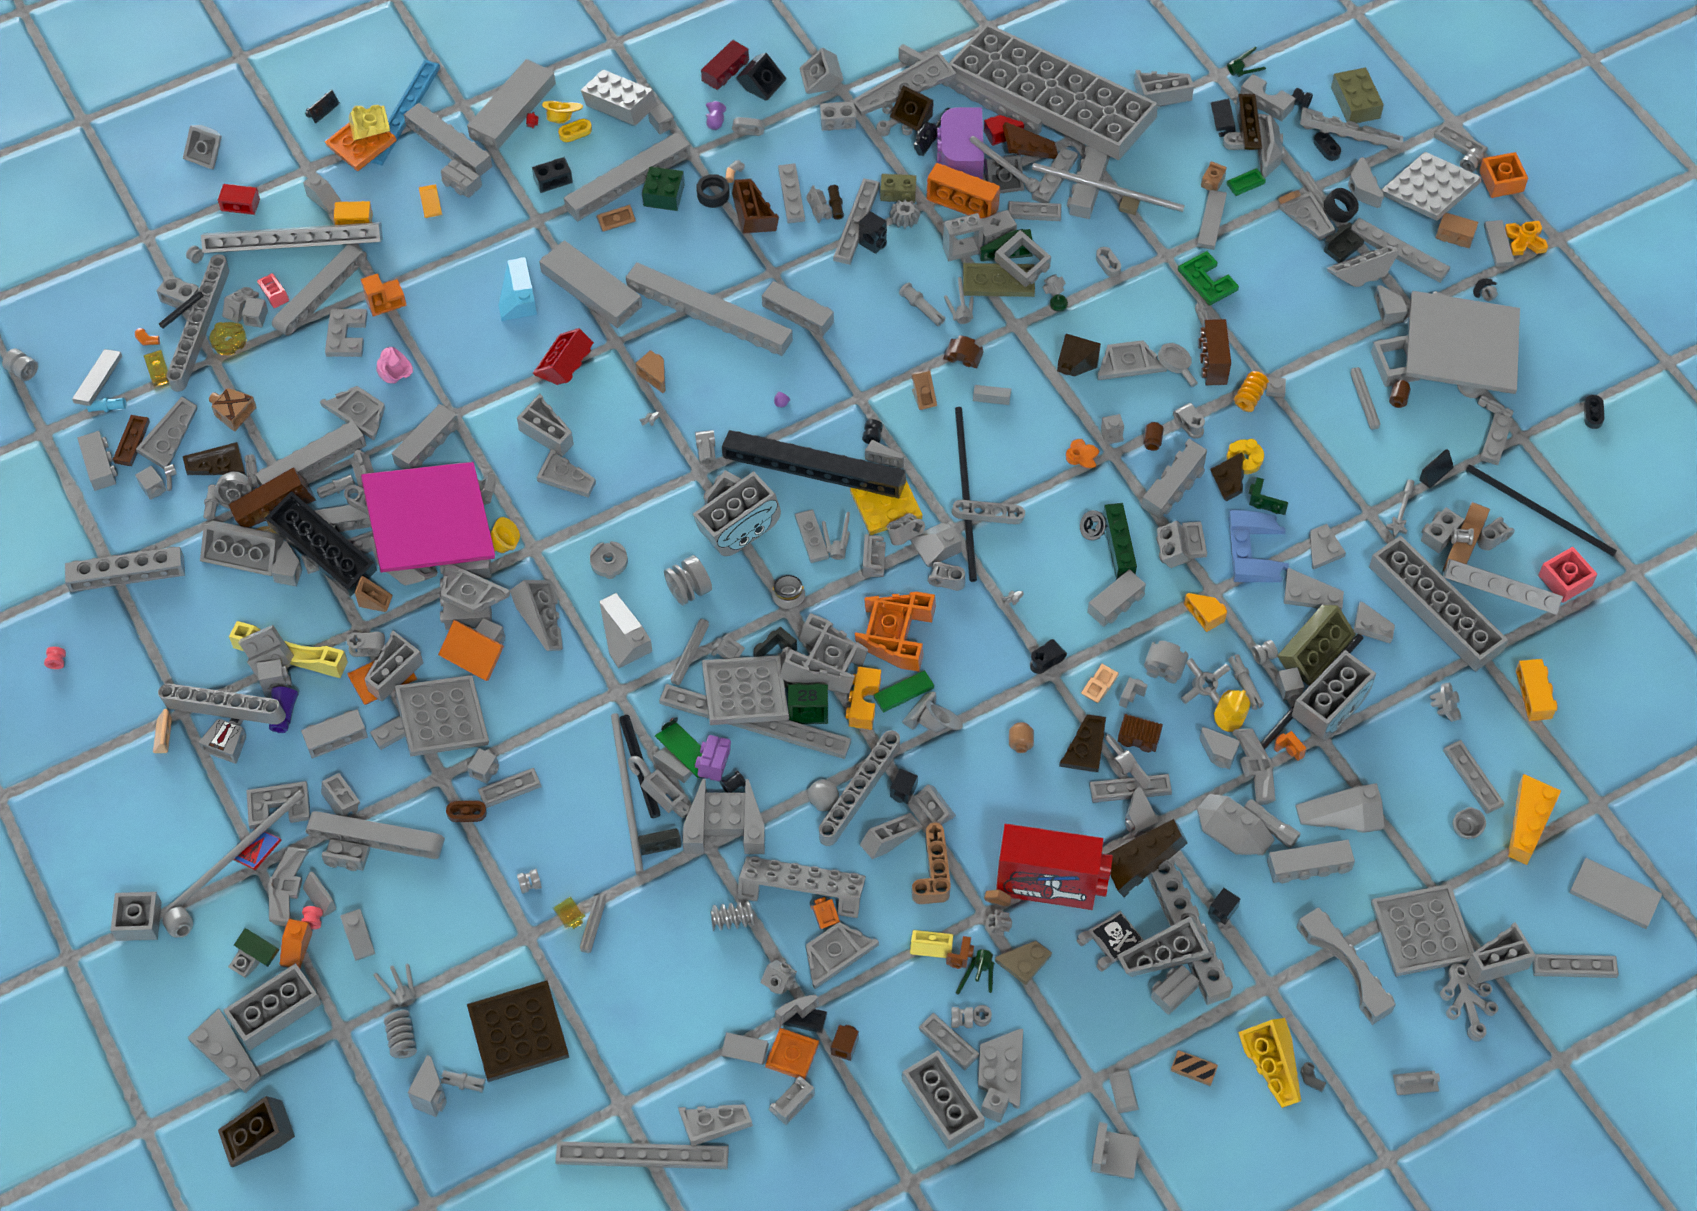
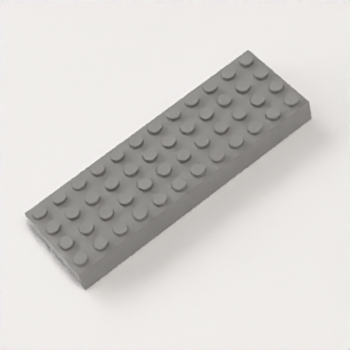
[949,23,1157,160]

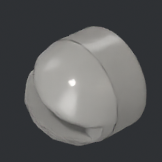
[1482,286,1498,301]

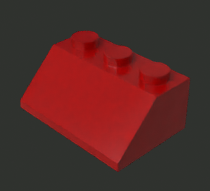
[533,328,594,385]

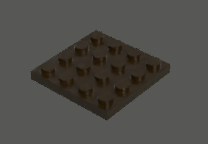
[467,980,570,1082]

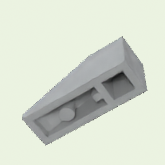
[860,813,923,859]

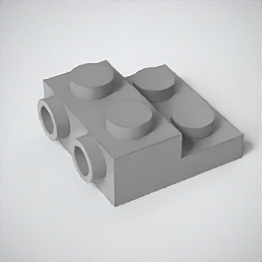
[239,625,294,677]

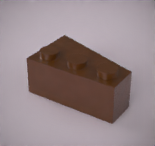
[732,179,779,234]

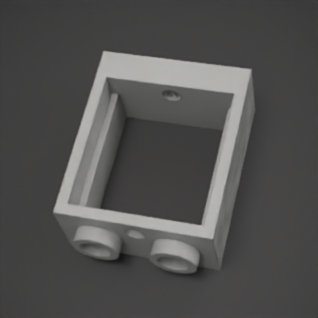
[943,213,983,262]
[995,230,1051,287]
[1371,335,1420,387]

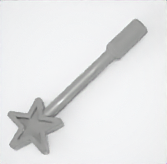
[1386,480,1415,537]

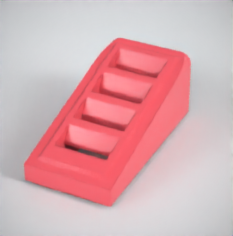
[257,273,289,308]

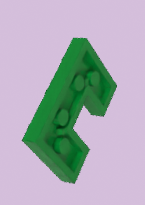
[1178,251,1239,306]

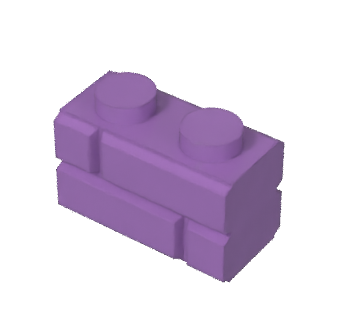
[695,735,731,781]

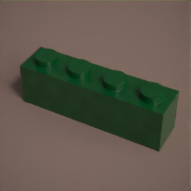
[1103,503,1137,580]

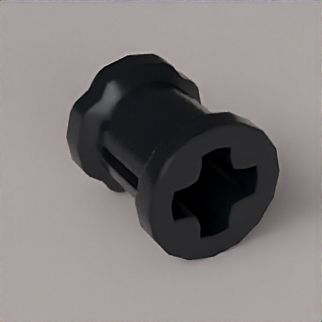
[720,771,745,793]

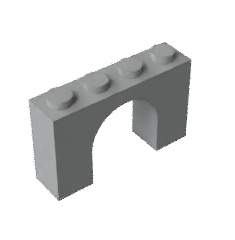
[440,559,492,630]

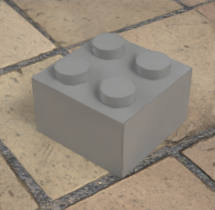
[110,892,162,941]

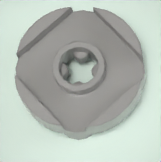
[590,541,628,579]

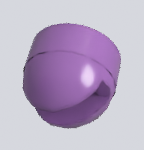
[774,392,790,408]

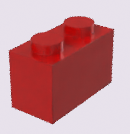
[218,184,260,215]

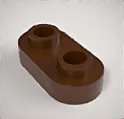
[446,801,487,822]

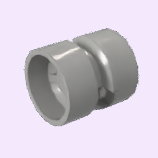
[2,348,38,381]

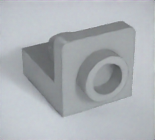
[711,634,745,659]
[1119,678,1148,708]

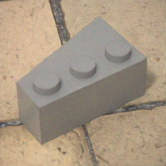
[1134,70,1194,106]
[517,394,574,457]

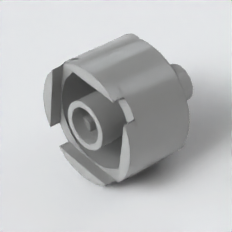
[1144,641,1189,684]

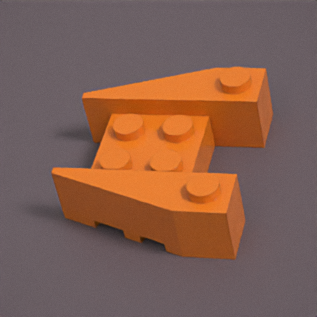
[855,592,936,672]

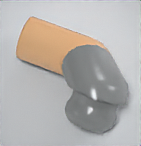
[725,160,745,183]

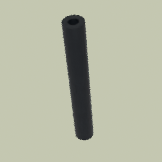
[159,291,204,329]

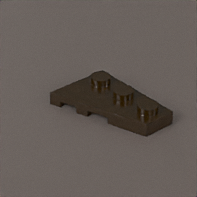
[182,442,246,475]
[1059,714,1106,772]

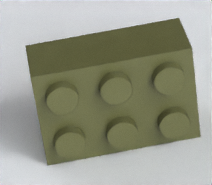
[1331,67,1384,124]

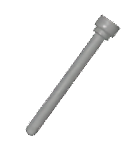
[970,136,1040,193]

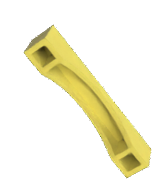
[229,621,348,678]

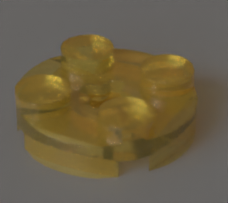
[209,322,247,355]

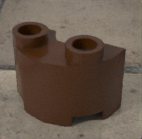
[943,336,984,369]

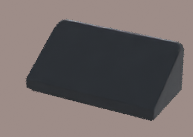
[1419,449,1454,488]

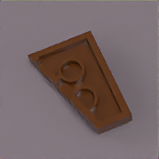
[1003,122,1058,159]

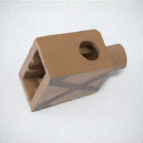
[209,388,257,432]

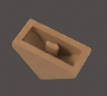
[355,576,393,612]

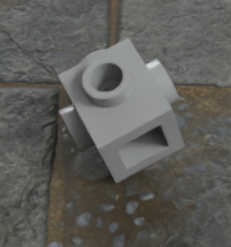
[760,960,797,995]

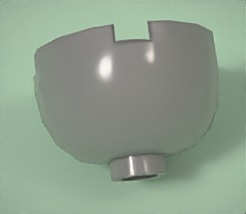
[214,472,253,509]

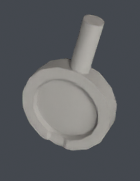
[1158,343,1198,387]

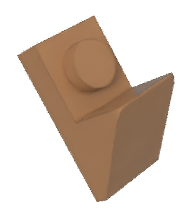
[911,370,937,410]

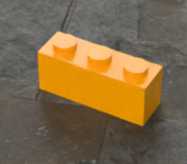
[1515,659,1558,721]

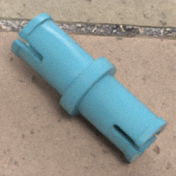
[87,397,126,412]

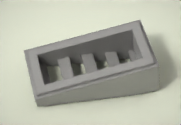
[865,440,904,468]

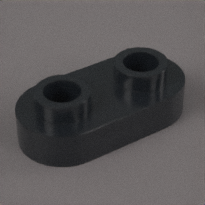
[1314,132,1341,161]
[1584,395,1605,429]

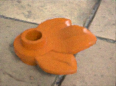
[1066,439,1100,468]

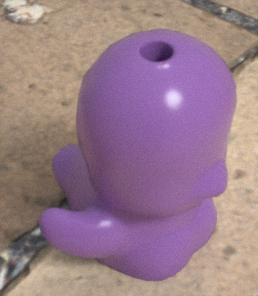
[706,101,726,130]

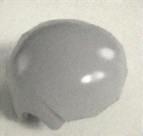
[807,779,839,811]
[1452,807,1486,840]

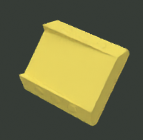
[349,105,390,141]

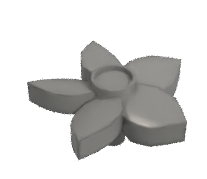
[639,412,660,426]
[1001,591,1024,605]

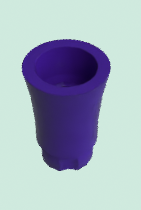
[269,687,299,733]

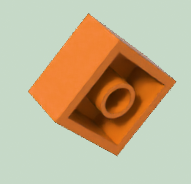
[1479,152,1528,198]

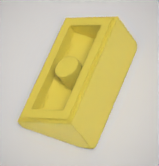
[910,930,953,958]

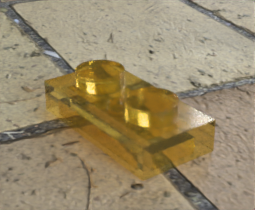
[143,350,169,387]

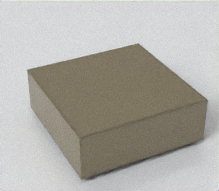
[1119,195,1140,215]

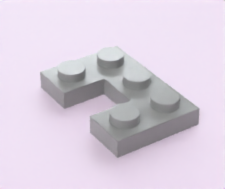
[325,309,367,357]
[247,781,310,829]

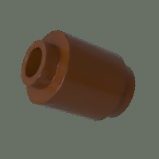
[1389,380,1411,408]
[1143,422,1164,451]

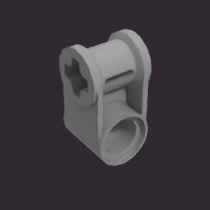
[1173,403,1205,439]
[887,513,925,546]
[1478,517,1515,550]
[928,562,965,591]
[347,632,385,657]

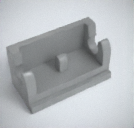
[863,534,886,577]
[321,773,360,817]
[721,1032,769,1065]
[769,1076,815,1125]

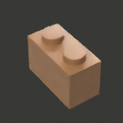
[1435,213,1478,249]

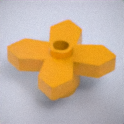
[1505,221,1548,256]

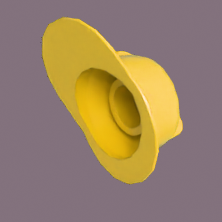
[542,101,583,124]
[490,517,520,553]
[1214,690,1250,732]

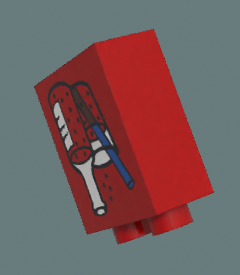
[996,823,1113,910]

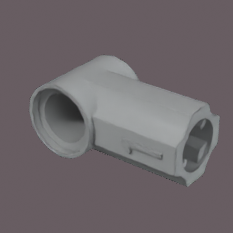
[695,430,716,467]

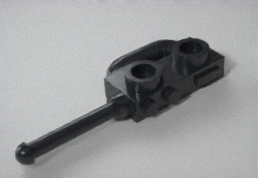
[914,108,950,156]

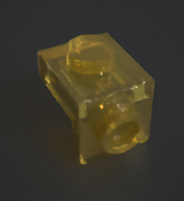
[553,896,586,929]

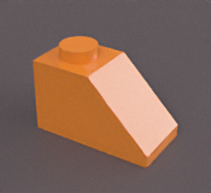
[280,919,313,969]

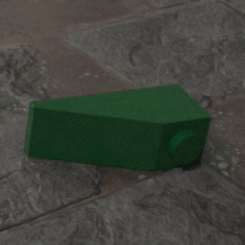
[980,229,1033,261]

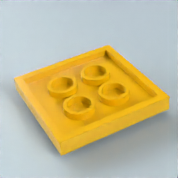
[850,480,923,535]

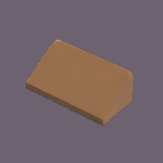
[596,205,636,232]

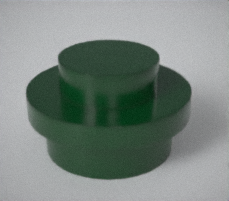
[1050,294,1068,312]

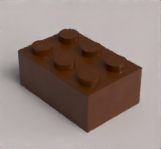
[1198,319,1231,385]

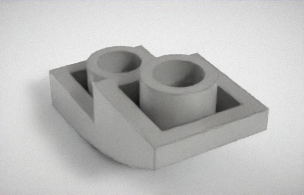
[228,950,260,978]

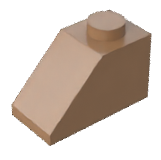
[635,350,665,393]

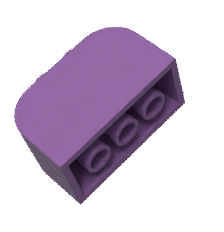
[937,107,984,180]

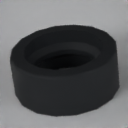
[696,174,730,208]
[1324,188,1359,223]

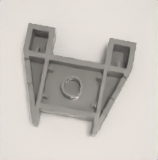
[779,613,868,693]
[683,779,765,854]

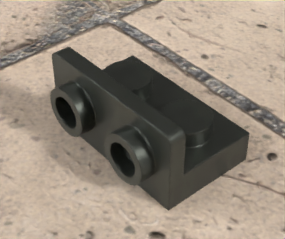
[1324,222,1364,263]
[638,828,681,856]

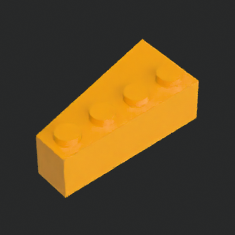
[1508,774,1561,865]

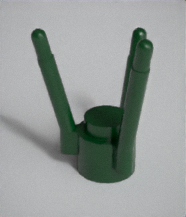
[1227,47,1266,77]
[956,949,995,994]

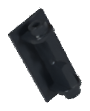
[305,90,340,124]

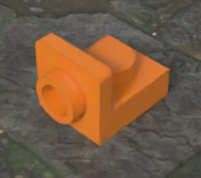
[1274,731,1306,761]
[810,897,840,929]

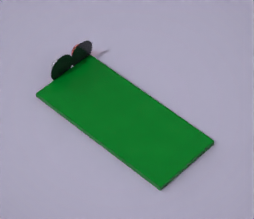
[655,717,702,778]

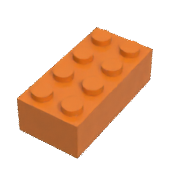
[927,163,1000,219]

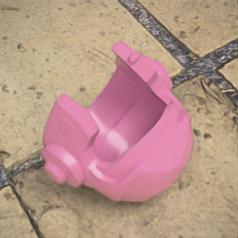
[376,347,413,384]

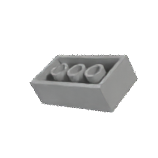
[581,70,657,126]
[223,963,321,1051]
[902,1051,985,1150]

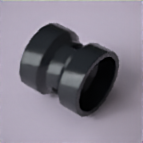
[1292,87,1313,108]
[862,419,883,444]

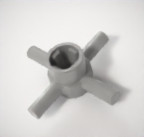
[1181,658,1230,706]

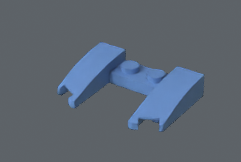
[1228,510,1289,582]

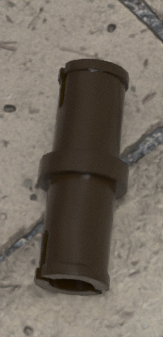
[828,185,844,220]

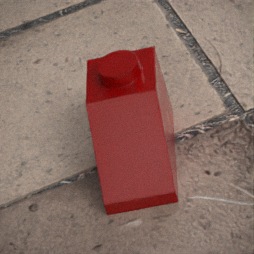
[984,115,1024,146]

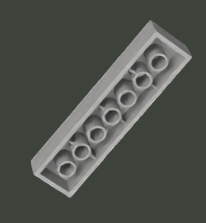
[1369,535,1508,672]

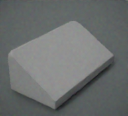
[973,385,1011,405]
[902,691,936,730]
[653,747,693,783]
[914,784,956,825]
[303,871,336,917]

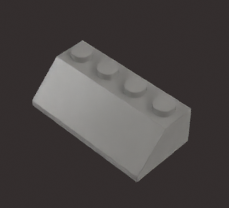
[200,520,284,576]

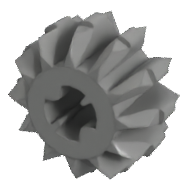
[890,199,920,229]

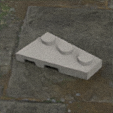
[537,449,596,498]
[678,1104,753,1146]

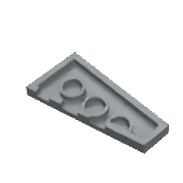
[136,397,197,469]
[188,1009,261,1093]

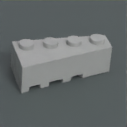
[1142,439,1207,519]
[1117,916,1214,977]

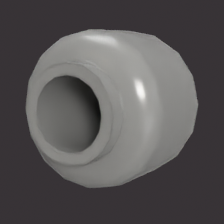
[162,907,193,938]

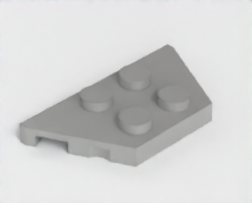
[1097,340,1167,380]
[320,386,385,440]
[441,564,510,614]
[806,922,879,989]
[978,1029,1023,1109]

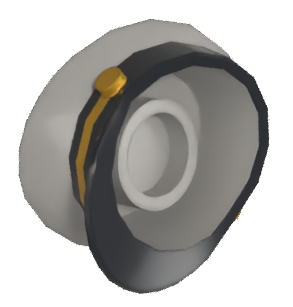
[772,575,805,609]

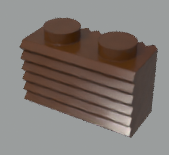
[1117,714,1163,752]

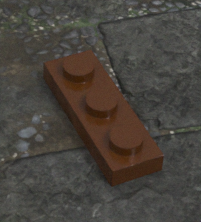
[112,415,150,467]

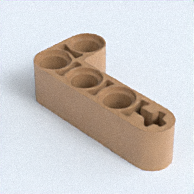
[1442,502,1490,571]
[912,822,951,904]

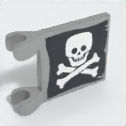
[1077,911,1144,972]

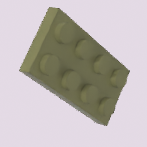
[963,263,1035,297]

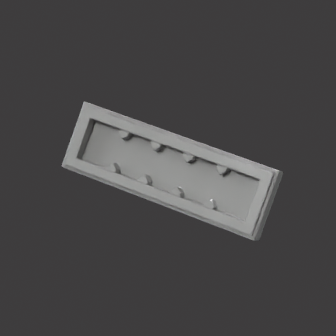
[795,510,829,563]

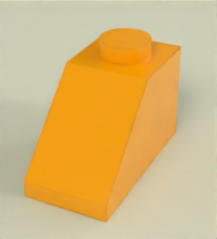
[1184,593,1227,632]

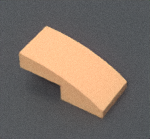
[1081,664,1119,703]

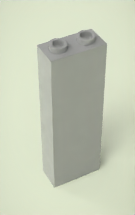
[467,59,556,150]
[539,240,642,328]

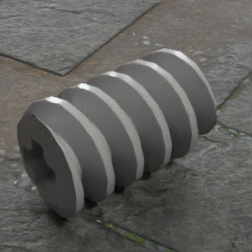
[711,901,754,931]
[384,1010,417,1059]

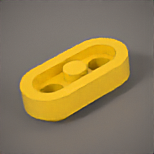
[558,119,592,142]

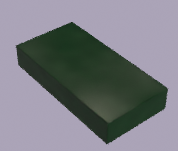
[234,928,280,967]

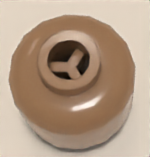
[1009,722,1034,753]

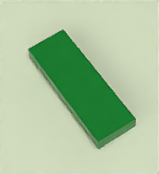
[874,670,934,713]

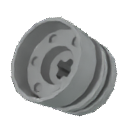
[664,555,712,605]

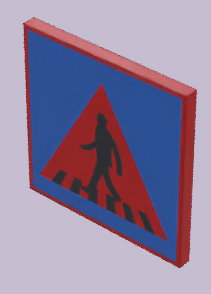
[233,828,282,870]

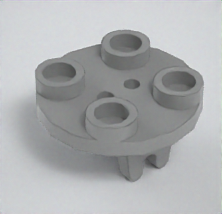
[1430,682,1461,722]

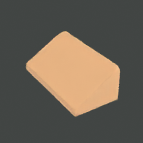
[153,709,172,753]

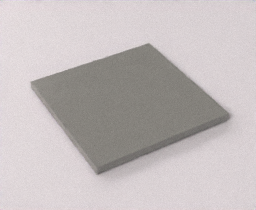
[1406,291,1520,394]

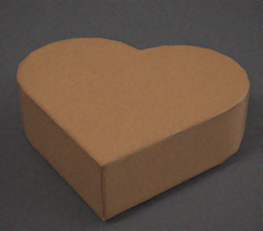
[1278,190,1301,205]
[984,890,1012,906]

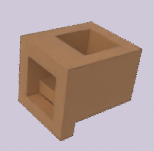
[1201,161,1227,191]

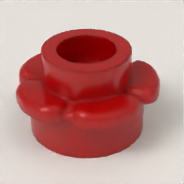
[526,112,538,129]

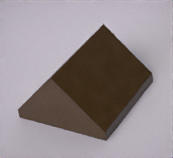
[890,85,933,131]

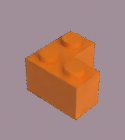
[361,274,407,317]

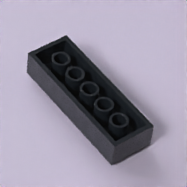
[265,491,377,597]

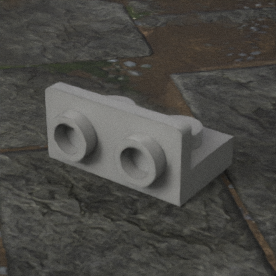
[321,839,370,871]

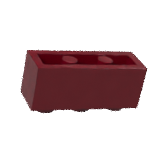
[701,40,749,90]

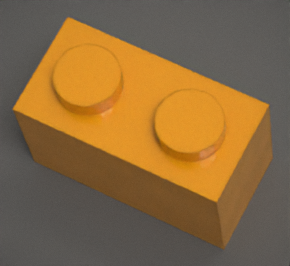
[334,201,373,225]

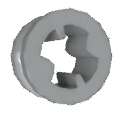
[186,245,204,264]
[973,1005,992,1027]

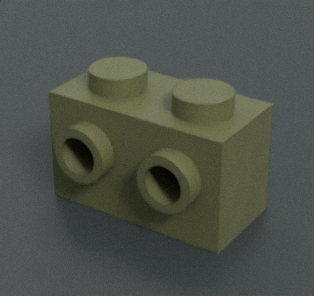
[880,174,917,203]

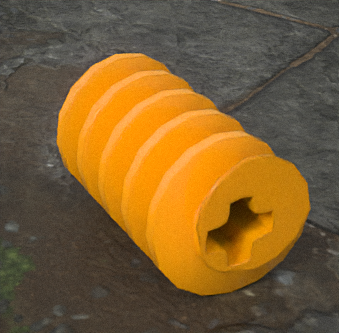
[1234,371,1269,412]

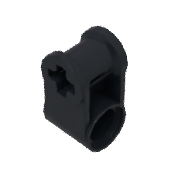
[1030,639,1067,674]

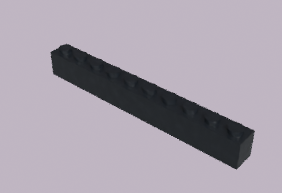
[722,430,906,499]

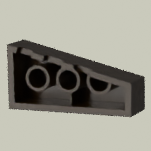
[1107,819,1188,898]

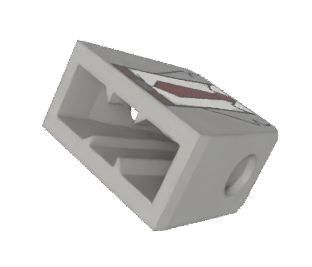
[199,718,246,764]

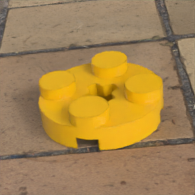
[1226,439,1264,474]

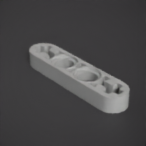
[952,500,1025,524]

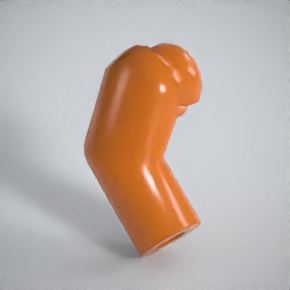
[135,328,160,345]

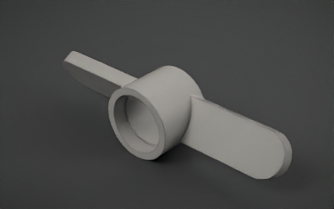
[1105,734,1151,789]

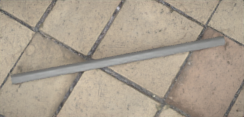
[1032,163,1184,212]
[611,713,644,875]
[161,790,305,917]

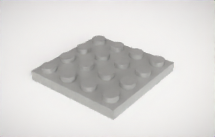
[1382,152,1481,221]
[702,655,789,725]
[394,675,489,757]
[1371,884,1474,977]

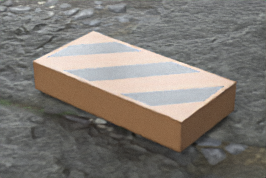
[1171,1050,1218,1086]

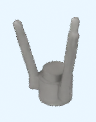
[944,277,974,324]
[822,512,850,560]
[374,964,416,1008]

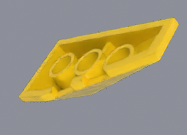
[1238,1018,1301,1108]

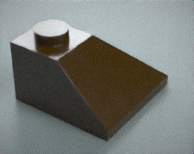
[1057,333,1101,377]

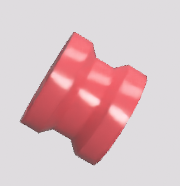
[44,647,66,669]
[301,906,323,930]

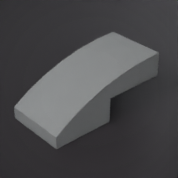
[775,995,819,1025]

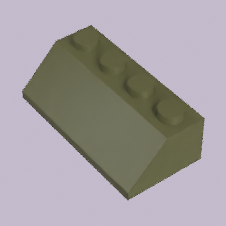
[1277,605,1356,686]

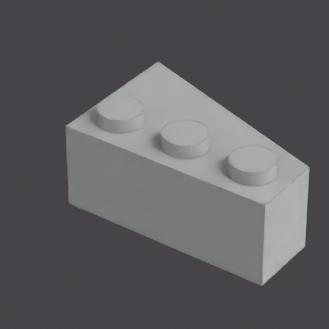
[364,630,423,702]
[1465,922,1536,984]

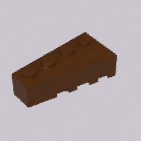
[228,467,316,528]

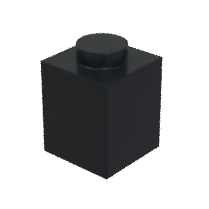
[890,769,918,804]
[1208,888,1241,925]

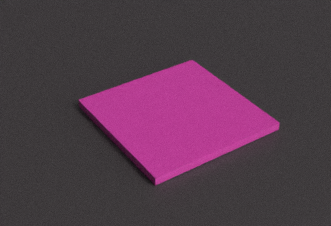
[361,462,495,573]

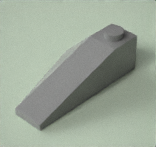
[510,580,563,651]

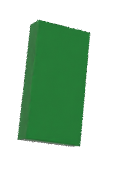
[1227,168,1266,196]

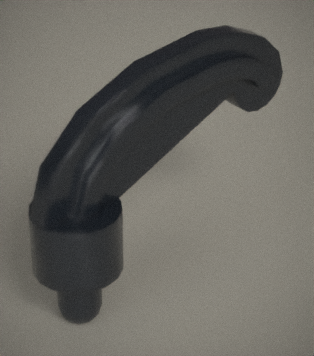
[1473,278,1497,298]

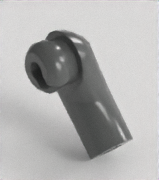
[1301,1062,1326,1092]

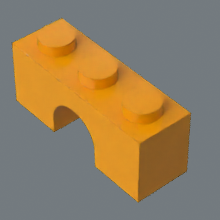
[846,666,881,730]

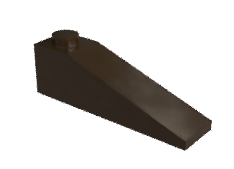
[1236,94,1262,150]

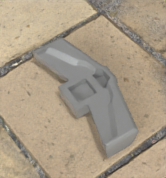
[1232,728,1276,805]
[267,847,309,926]

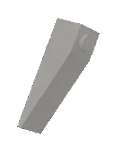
[599,593,652,669]
[1295,783,1384,833]

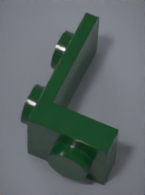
[1248,477,1288,515]

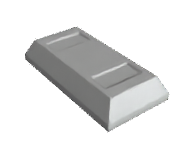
[1108,1070,1139,1113]

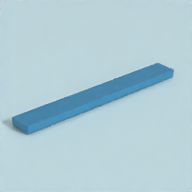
[370,60,440,165]

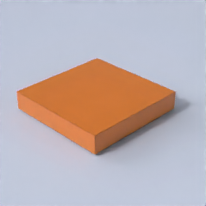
[765,1028,819,1080]

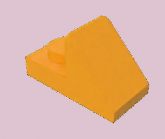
[419,184,442,218]

